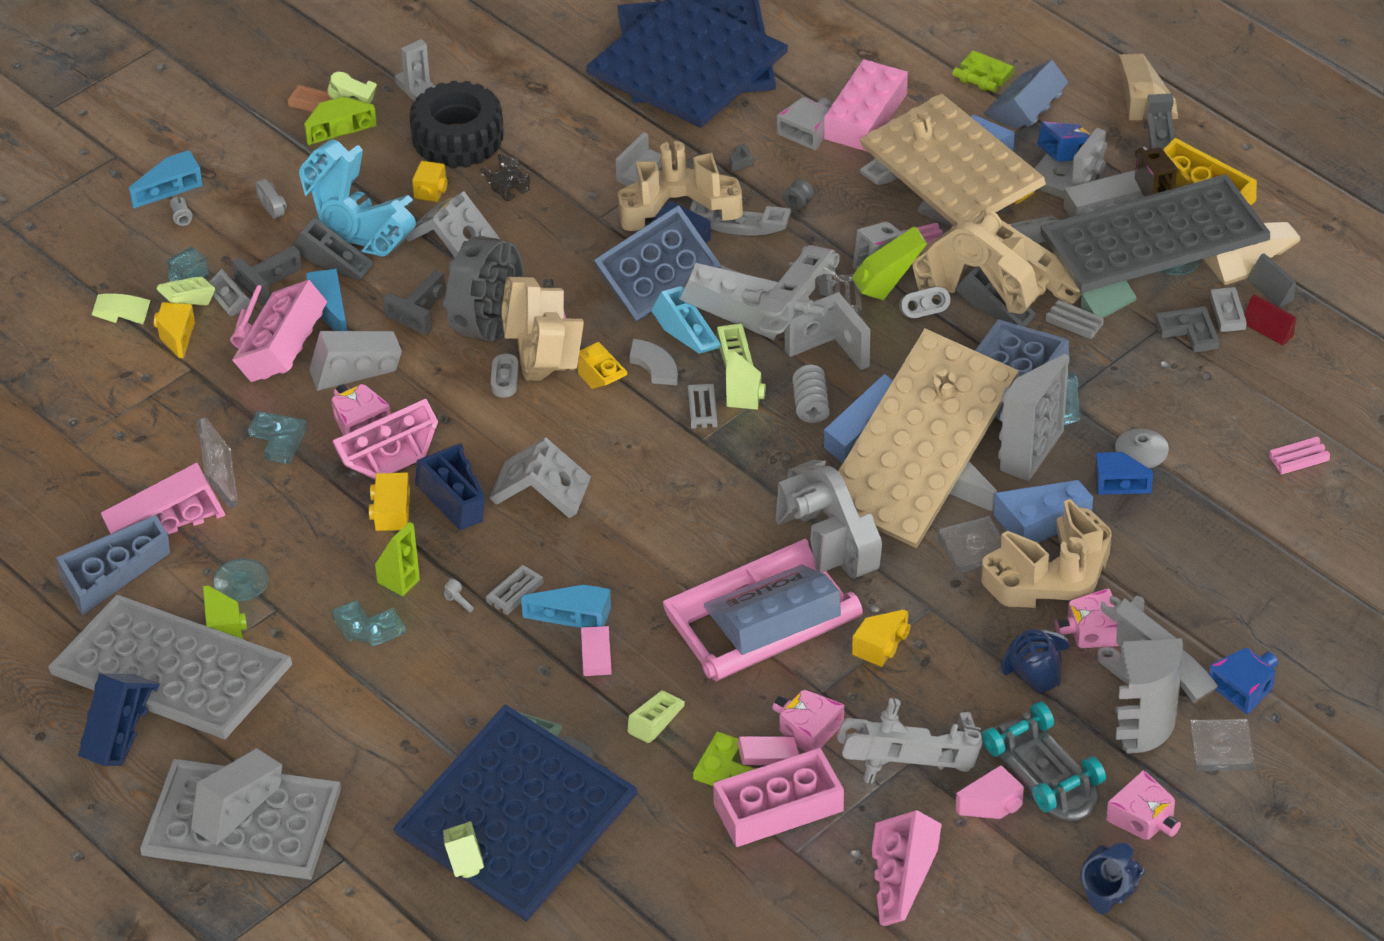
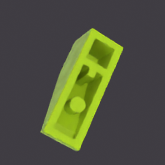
[852,227,927,300]
[375,522,420,596]

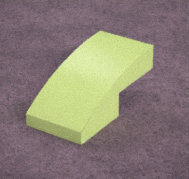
[92,294,150,324]

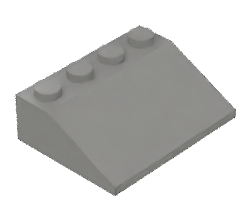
[998,354,1069,482]

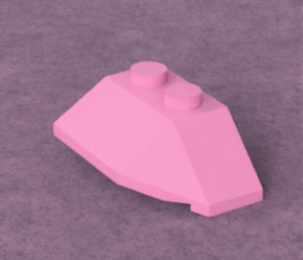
[332,399,438,480]

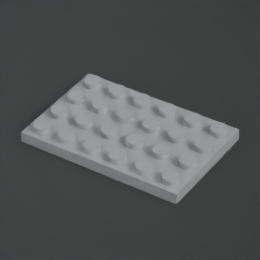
[140,759,341,880]

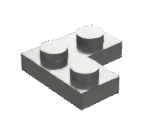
[1155,307,1220,353]

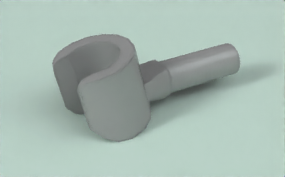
[444,579,474,612]

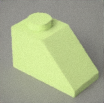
[726,351,766,410]
[443,821,484,878]

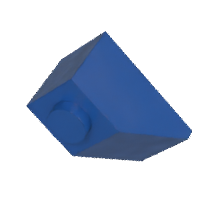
[1095,452,1153,495]

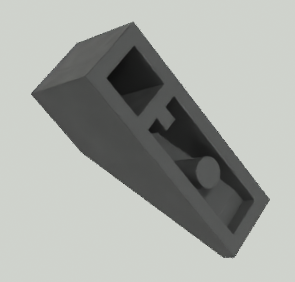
[293,217,374,281]
[955,266,1037,327]

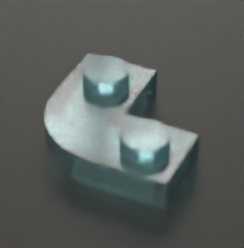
[332,600,406,646]

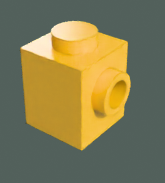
[412,161,447,202]

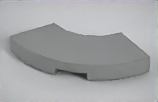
[630,339,678,385]

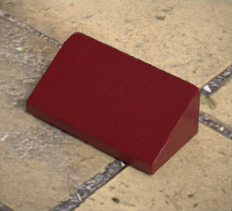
[1244,294,1296,345]

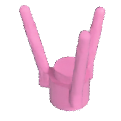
[230,285,262,348]

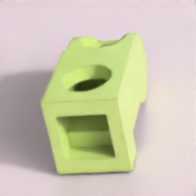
[327,72,377,104]

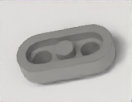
[255,179,287,219]
[899,287,950,319]
[491,354,519,398]

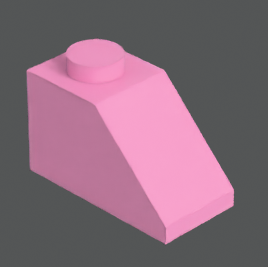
[956,765,1024,819]

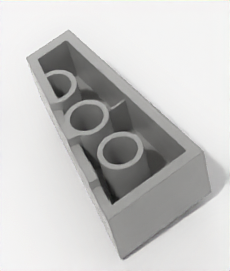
[679,263,795,340]

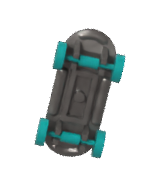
[981,701,1106,821]

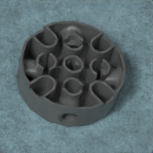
[443,236,524,341]

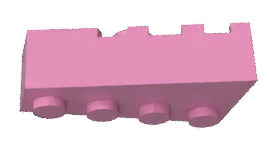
[101,463,226,534]

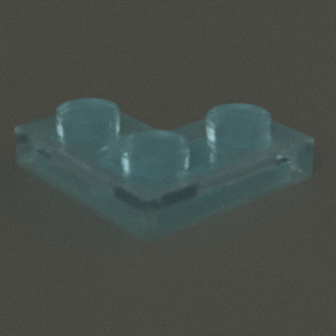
[248,411,308,464]

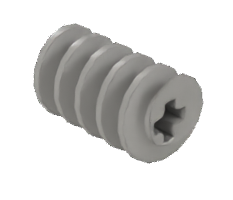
[792,364,830,423]

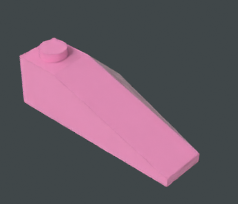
[872,810,941,926]

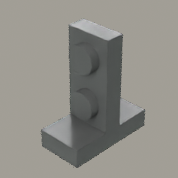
[1143,93,1175,149]
[232,246,302,306]
[383,270,446,335]

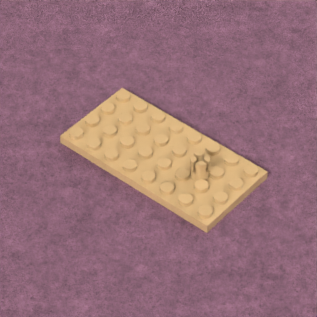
[860,93,1046,226]
[838,329,1019,548]

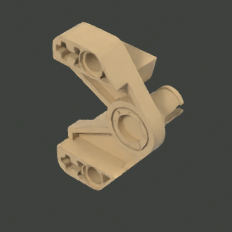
[617,141,743,231]
[912,210,1038,314]
[501,277,584,381]
[981,499,1112,608]

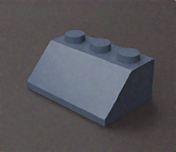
[984,60,1069,129]

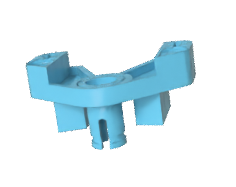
[299,139,416,256]

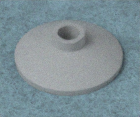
[1115,429,1169,468]

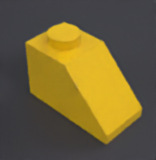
[154,302,195,358]

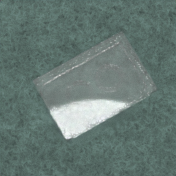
[197,417,238,509]

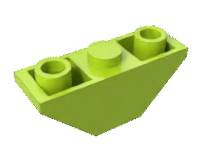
[304,97,377,145]

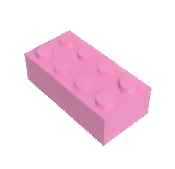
[824,59,908,152]
[233,280,327,382]
[713,748,844,847]

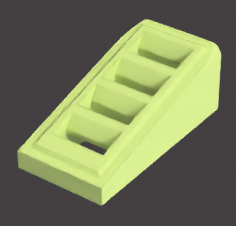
[157,277,215,306]
[716,323,753,367]
[628,690,685,743]

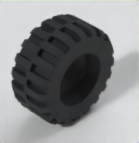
[409,80,504,168]

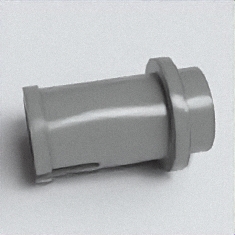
[170,197,193,226]

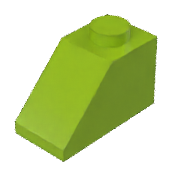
[203,586,247,639]

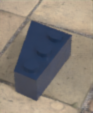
[415,443,485,530]
[78,673,160,766]

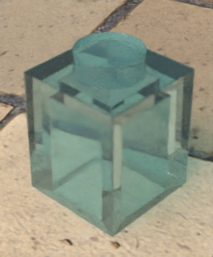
[167,246,209,282]

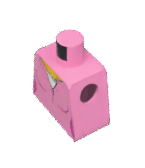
[331,384,390,436]
[1055,588,1120,648]
[773,690,844,752]
[1106,770,1181,840]

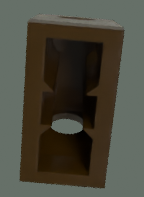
[1134,147,1178,197]

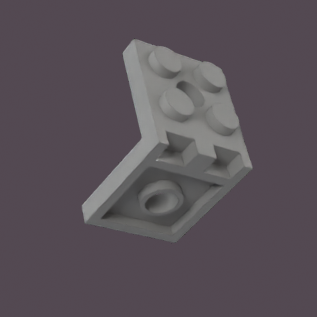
[1034,128,1107,199]
[406,191,500,258]
[785,292,870,370]
[489,437,591,518]

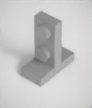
[395,39,436,101]

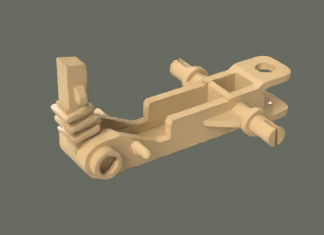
[994,220,1082,305]

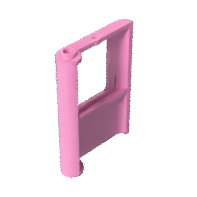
[663,538,863,682]

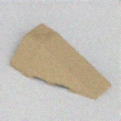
[1119,54,1178,120]
[1203,222,1301,286]

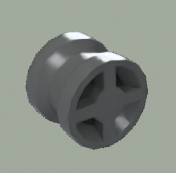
[783,179,814,210]

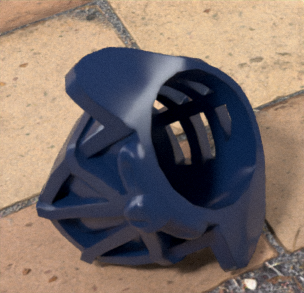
[1001,629,1070,694]
[1080,843,1145,914]

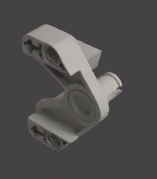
[775,460,882,579]

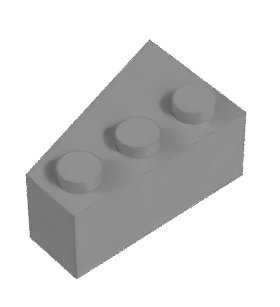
[309,331,402,391]
[191,748,282,845]

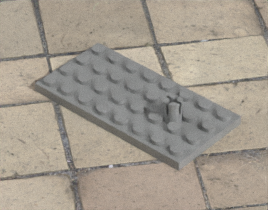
[48,595,293,740]

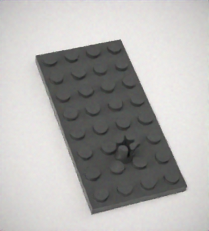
[1041,174,1270,293]

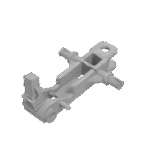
[743,245,839,334]
[837,698,983,783]

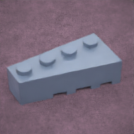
[56,515,170,616]

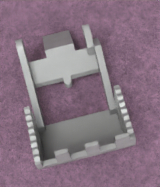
[1097,595,1183,753]

